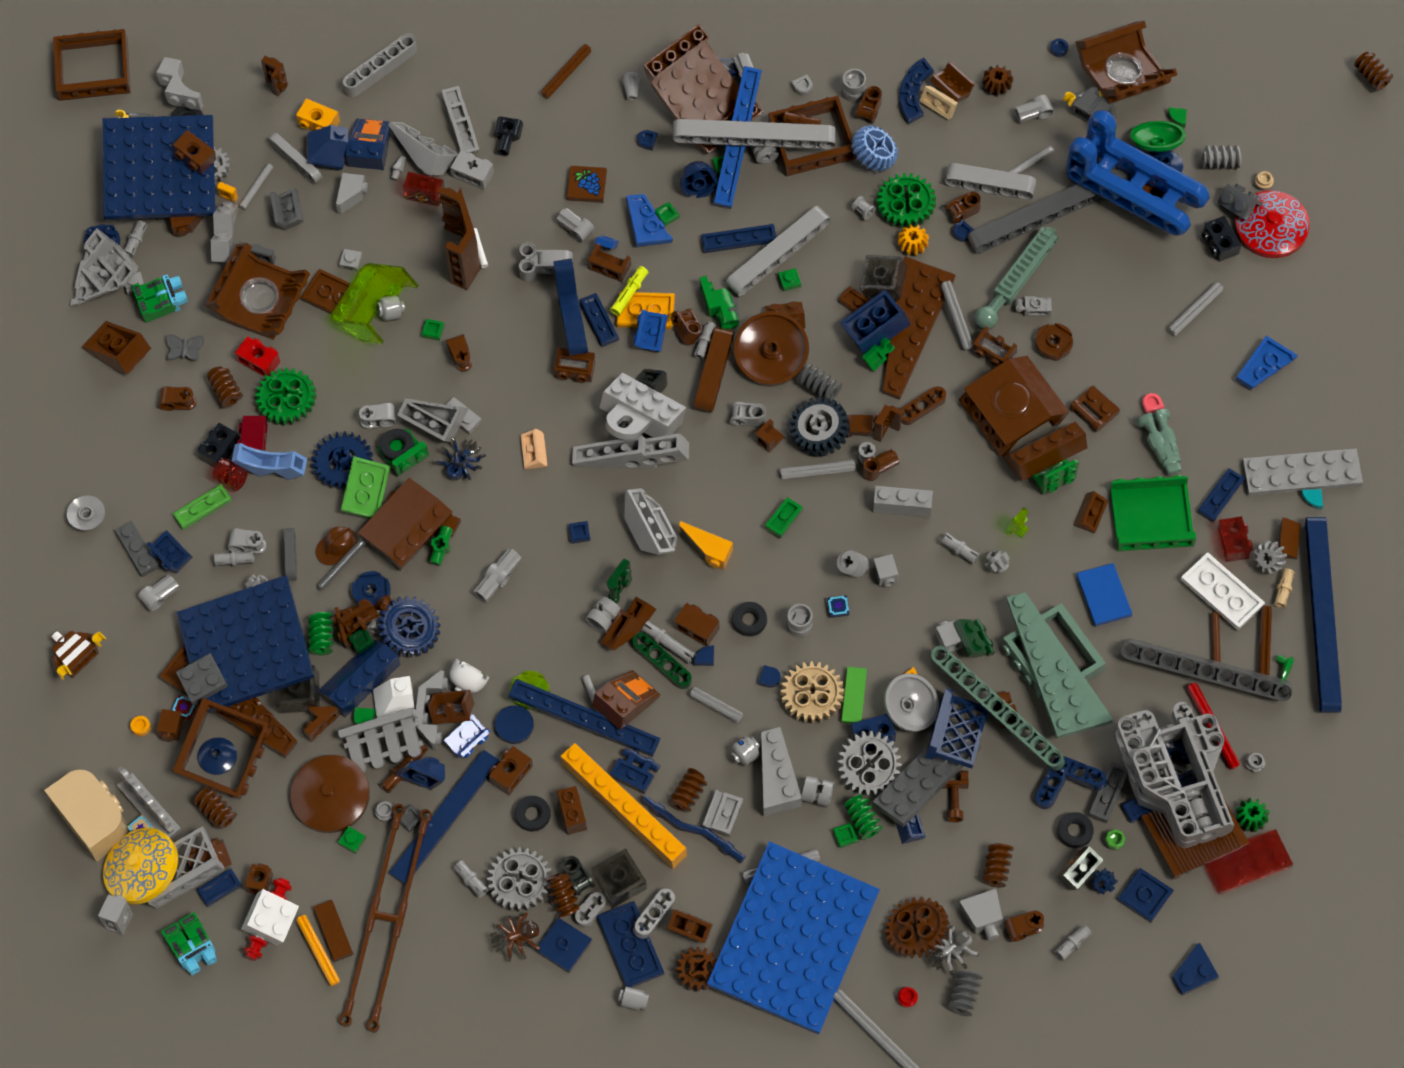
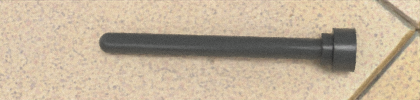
[317,537,367,590]

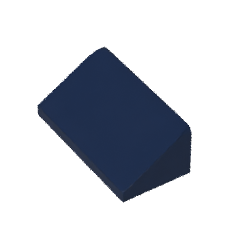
[895,813,926,844]

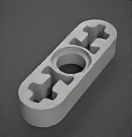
[633,889,675,939]

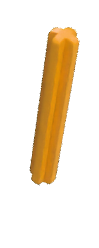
[296,915,340,986]

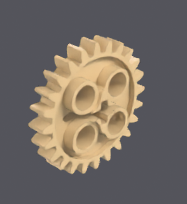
[781,661,844,724]

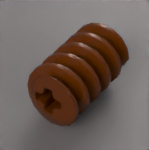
[1354,52,1393,91]
[207,366,243,408]
[668,768,708,812]
[194,786,237,829]
[982,843,1014,888]
[544,873,580,918]

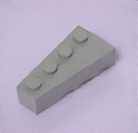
[761,727,802,816]

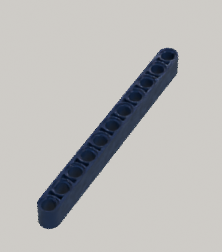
[1305,517,1342,713]

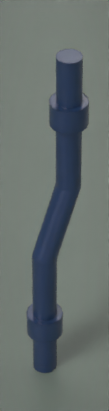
[641,795,746,863]

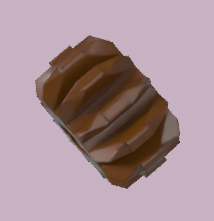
[982,64,1013,96]

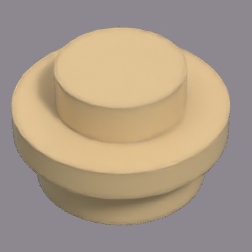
[1255,171,1274,189]

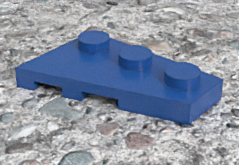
[1236,336,1298,390]

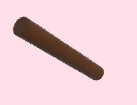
[1211,612,1221,662]

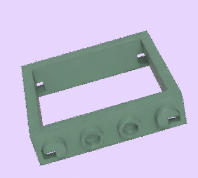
[1002,603,1106,701]

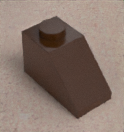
[170,216,204,236]

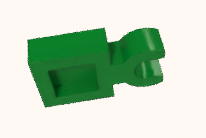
[862,337,895,371]

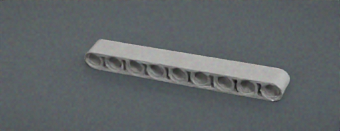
[673,119,836,149]

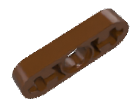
[900,386,946,425]

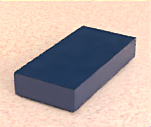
[197,868,242,907]

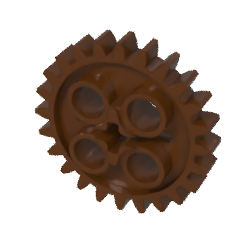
[884,896,950,959]

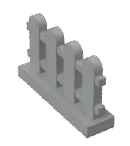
[338,708,424,773]
[117,767,182,839]

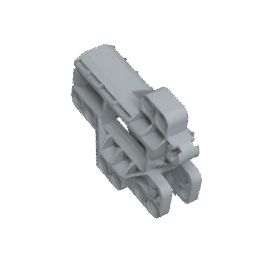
[1115,702,1234,848]

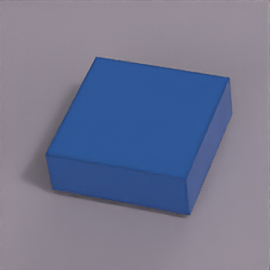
[595,235,619,249]

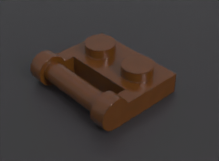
[1069,385,1120,432]

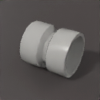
[842,69,866,102]
[585,596,621,633]
[787,604,813,638]
[802,775,835,807]

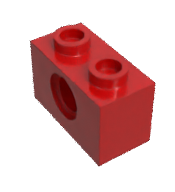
[235,336,280,377]

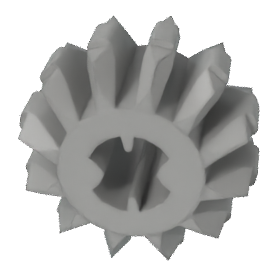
[1253,540,1287,574]

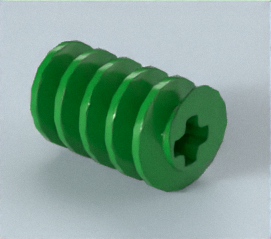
[308,612,334,656]
[844,795,883,840]

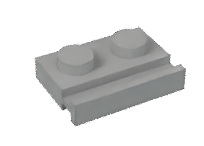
[703,790,743,836]

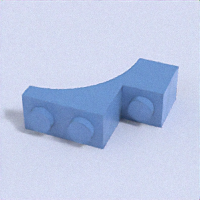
[232,443,307,480]

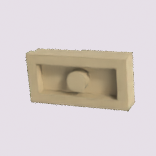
[919,86,958,120]

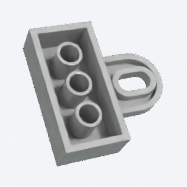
[599,373,686,440]

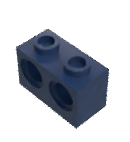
[851,714,896,752]

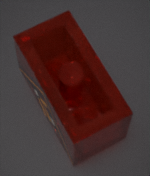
[403,171,445,206]

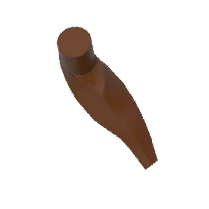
[374,595,391,611]

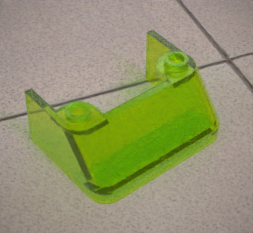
[331,263,419,344]

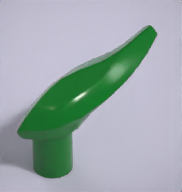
[1276,655,1294,691]

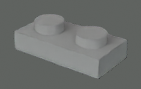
[446,397,482,435]

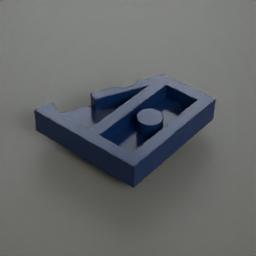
[1173,943,1219,996]

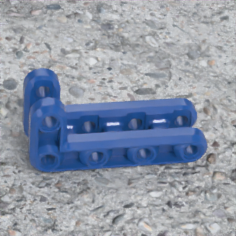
[1066,110,1210,236]

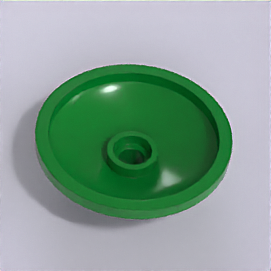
[1130,121,1186,153]

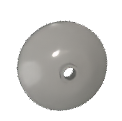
[884,673,939,732]

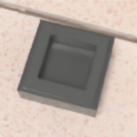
[400,804,424,832]

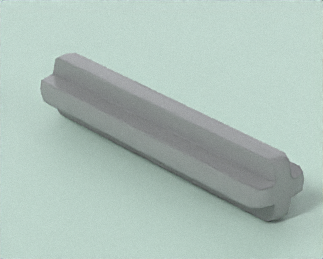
[690,687,743,723]

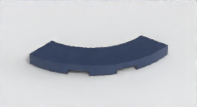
[900,58,934,124]

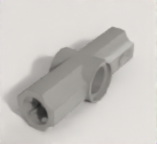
[473,548,522,602]

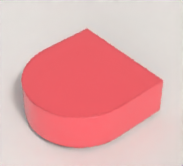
[1142,393,1164,414]

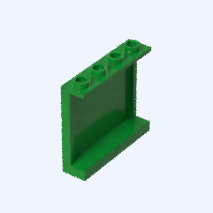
[1110,475,1196,552]

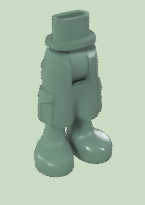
[1136,409,1182,475]

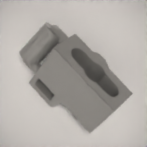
[1015,296,1052,316]

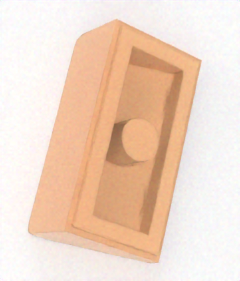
[520,429,547,469]

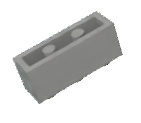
[873,486,933,518]

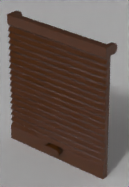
[1141,797,1249,880]

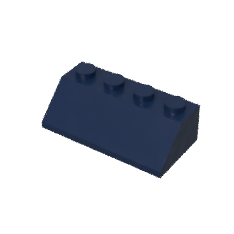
[318,639,401,717]

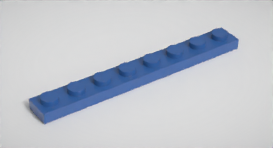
[714,66,762,208]

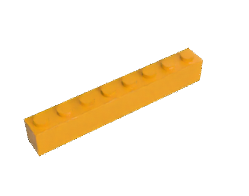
[561,743,687,869]

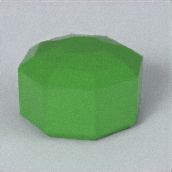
[1105,829,1126,850]

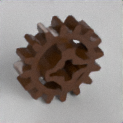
[676,947,718,992]

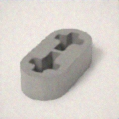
[575,892,606,928]

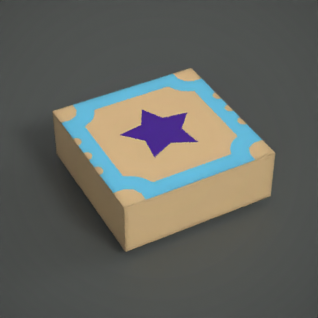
[127,815,154,832]

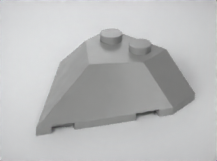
[70,228,139,307]

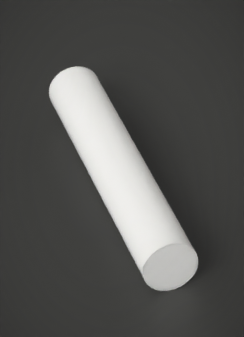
[474,228,488,268]

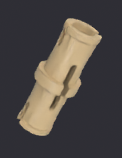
[1274,568,1295,608]

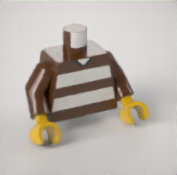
[51,631,106,680]

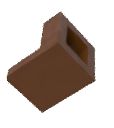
[755,418,784,453]

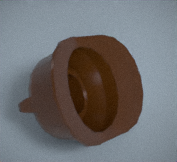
[316,526,358,565]

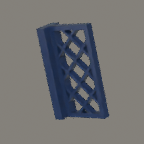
[925,688,987,769]

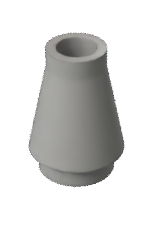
[622,72,640,100]

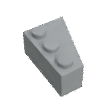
[397,398,469,442]

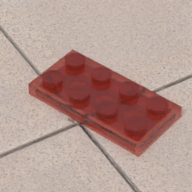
[1205,829,1293,895]

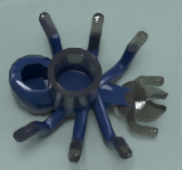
[436,437,486,480]

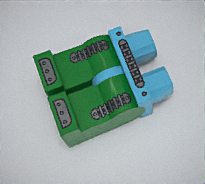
[132,274,188,323]
[161,912,217,975]

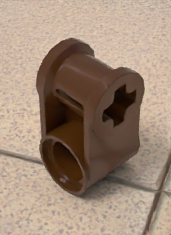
[856,86,882,123]
[945,191,981,224]
[671,308,702,345]
[446,334,472,372]
[159,386,197,411]
[1004,910,1044,942]

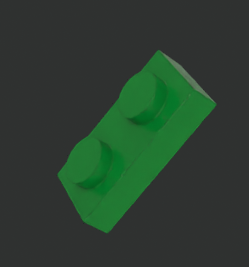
[765,497,803,538]

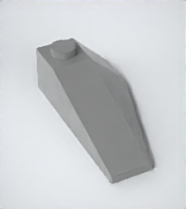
[389,122,458,177]

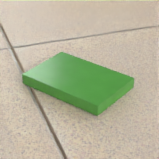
[340,457,390,519]

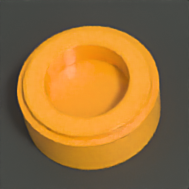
[130,716,151,736]

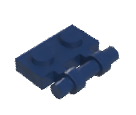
[610,748,661,794]

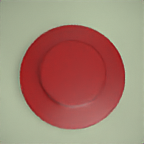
[898,987,918,1007]

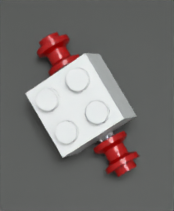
[241,878,299,961]

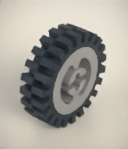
[789,397,850,457]

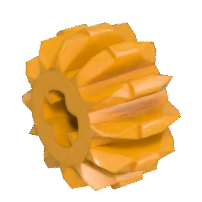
[898,224,929,256]

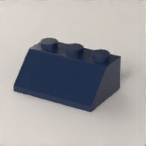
[840,290,911,355]

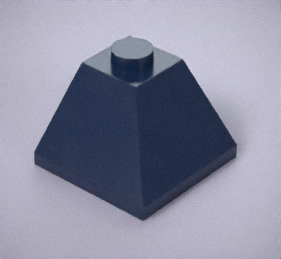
[307,125,348,170]
[395,757,445,790]

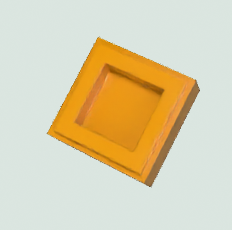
[217,182,238,202]

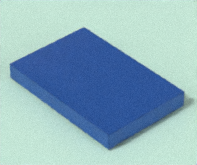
[1076,563,1132,627]

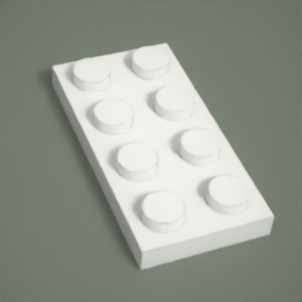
[1181,552,1265,630]

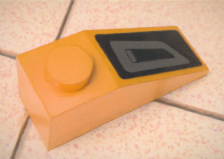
[679,521,733,569]

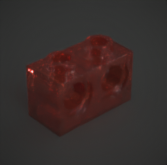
[1217,516,1253,562]

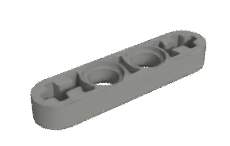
[268,133,322,184]

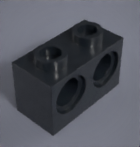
[1202,215,1241,262]
[198,423,239,470]

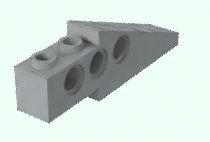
[572,433,689,469]

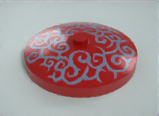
[1235,190,1310,258]

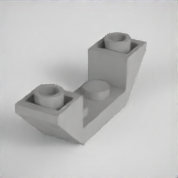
[414,670,449,751]

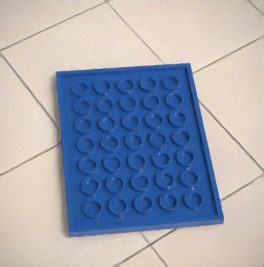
[706,841,880,1035]

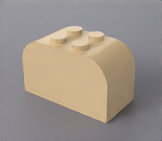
[44,770,128,862]

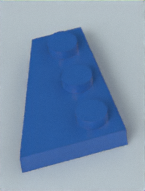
[626,194,673,246]

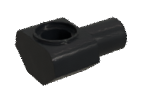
[494,116,523,156]

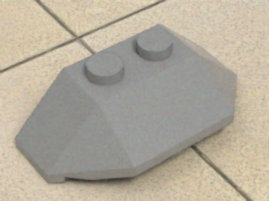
[624,488,677,555]

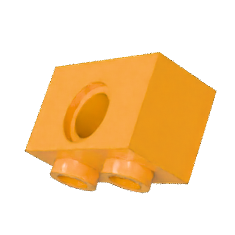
[296,98,340,131]

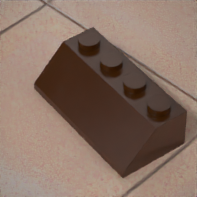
[1003,421,1088,481]

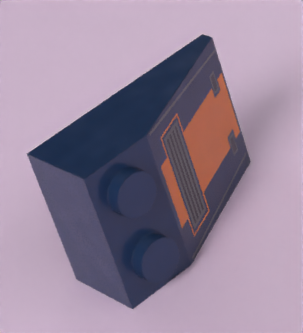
[346,118,392,170]

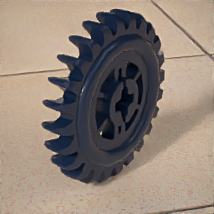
[311,431,373,489]
[377,596,441,658]

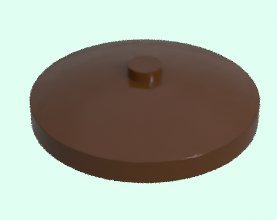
[734,311,809,386]
[290,755,370,833]

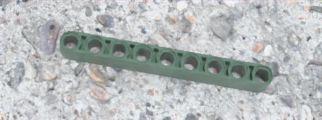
[931,646,1065,771]

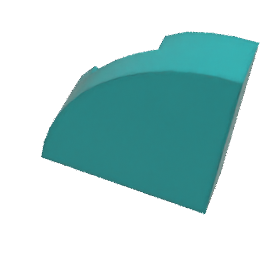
[1301,489,1323,509]

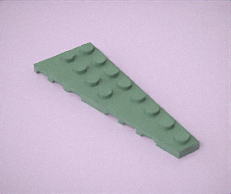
[1006,592,1113,739]

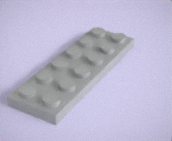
[1242,448,1363,496]

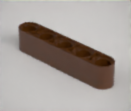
[694,327,734,412]

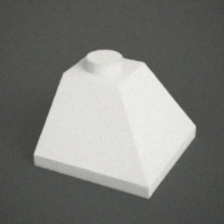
[373,676,415,720]

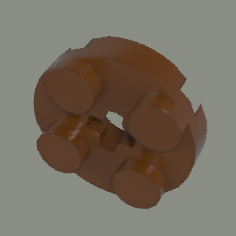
[1036,323,1073,361]

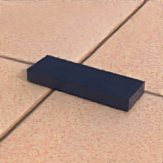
[580,293,619,347]
[1197,468,1245,523]

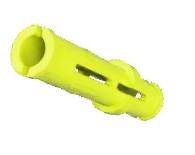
[610,266,649,316]

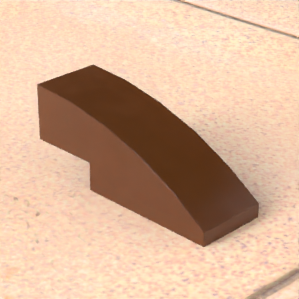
[600,597,656,650]

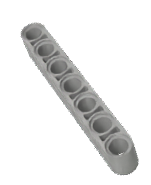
[726,206,831,297]

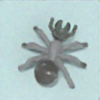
[925,926,979,975]

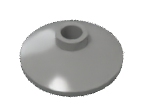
[67,495,105,531]

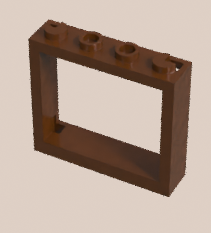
[53,29,131,101]
[768,96,857,177]
[173,698,272,798]

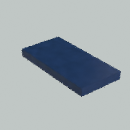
[597,901,665,988]

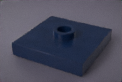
[536,918,592,973]

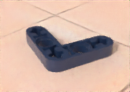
[1035,756,1107,809]

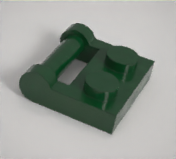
[607,558,632,604]

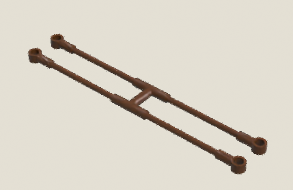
[339,804,432,1033]

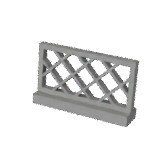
[148,826,225,909]

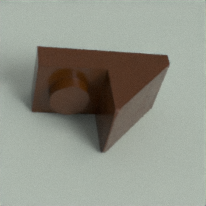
[304,706,340,742]

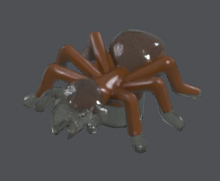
[490,912,541,962]

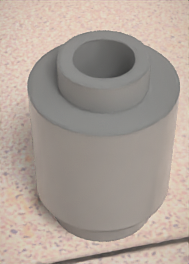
[618,986,649,1011]

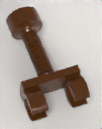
[942,771,969,822]

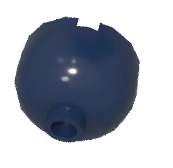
[680,161,717,198]

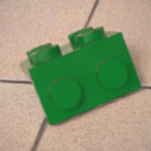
[378,429,429,476]
[1032,459,1079,495]

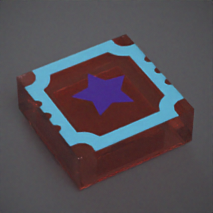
[172,695,197,720]

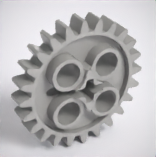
[837,730,902,795]
[487,847,552,912]

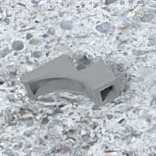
[156,57,204,110]
[211,202,238,262]

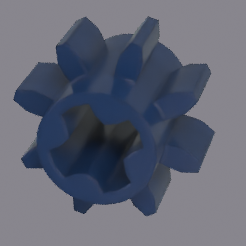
[1091,868,1118,895]

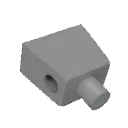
[959,888,1003,940]

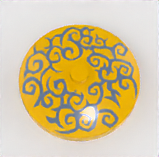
[103,828,178,905]

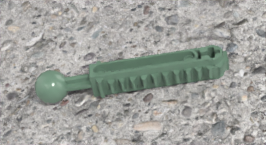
[975,226,1059,329]

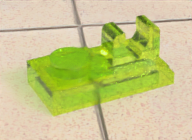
[1005,507,1029,538]

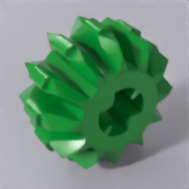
[1235,798,1270,832]

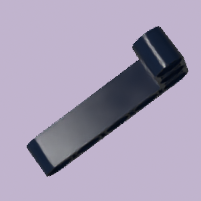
[553,258,588,356]

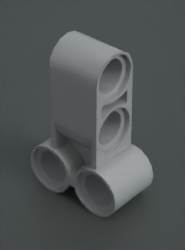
[519,242,573,282]

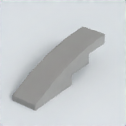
[441,85,479,153]

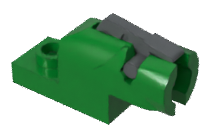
[699,275,740,330]

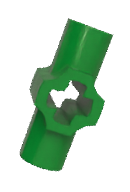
[429,526,453,566]

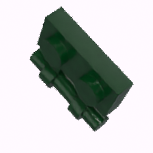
[954,619,995,657]

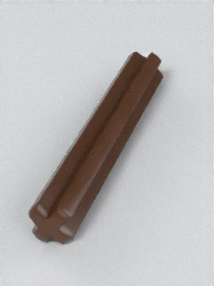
[541,44,591,99]
[1258,605,1272,675]

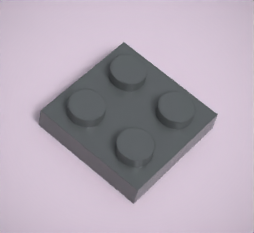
[176,653,228,705]

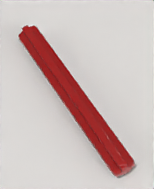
[1187,682,1240,770]

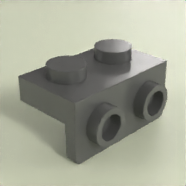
[1217,183,1263,220]
[270,188,304,230]

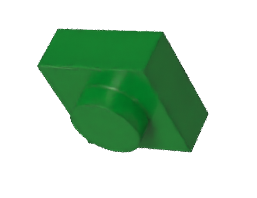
[778,268,801,291]
[338,826,366,854]

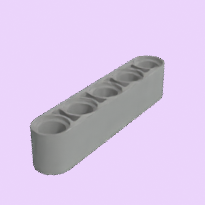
[343,34,417,97]
[945,163,1036,200]

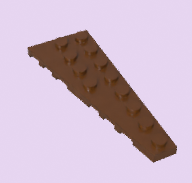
[883,256,956,400]
[160,644,297,758]

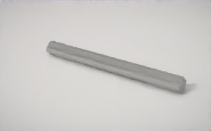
[833,990,919,1068]

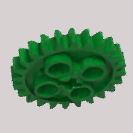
[877,172,936,228]
[255,367,317,425]

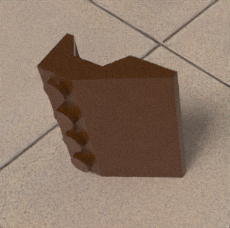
[358,478,453,571]

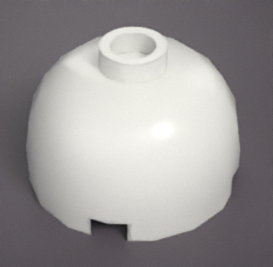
[450,658,490,693]

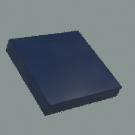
[1117,868,1174,923]

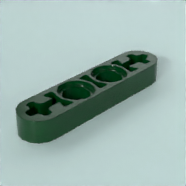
[632,632,692,689]

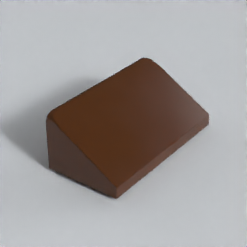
[1073,491,1108,533]
[1278,517,1301,560]

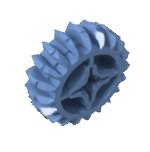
[851,125,898,173]

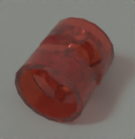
[212,458,248,492]

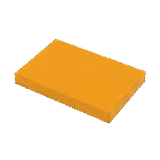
[617,292,675,329]

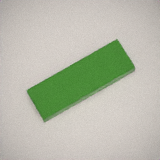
[173,484,232,530]
[842,667,867,724]

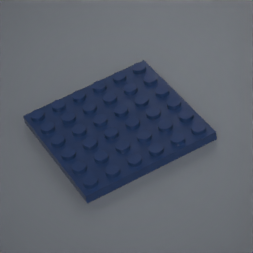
[102,115,216,220]
[177,575,315,713]

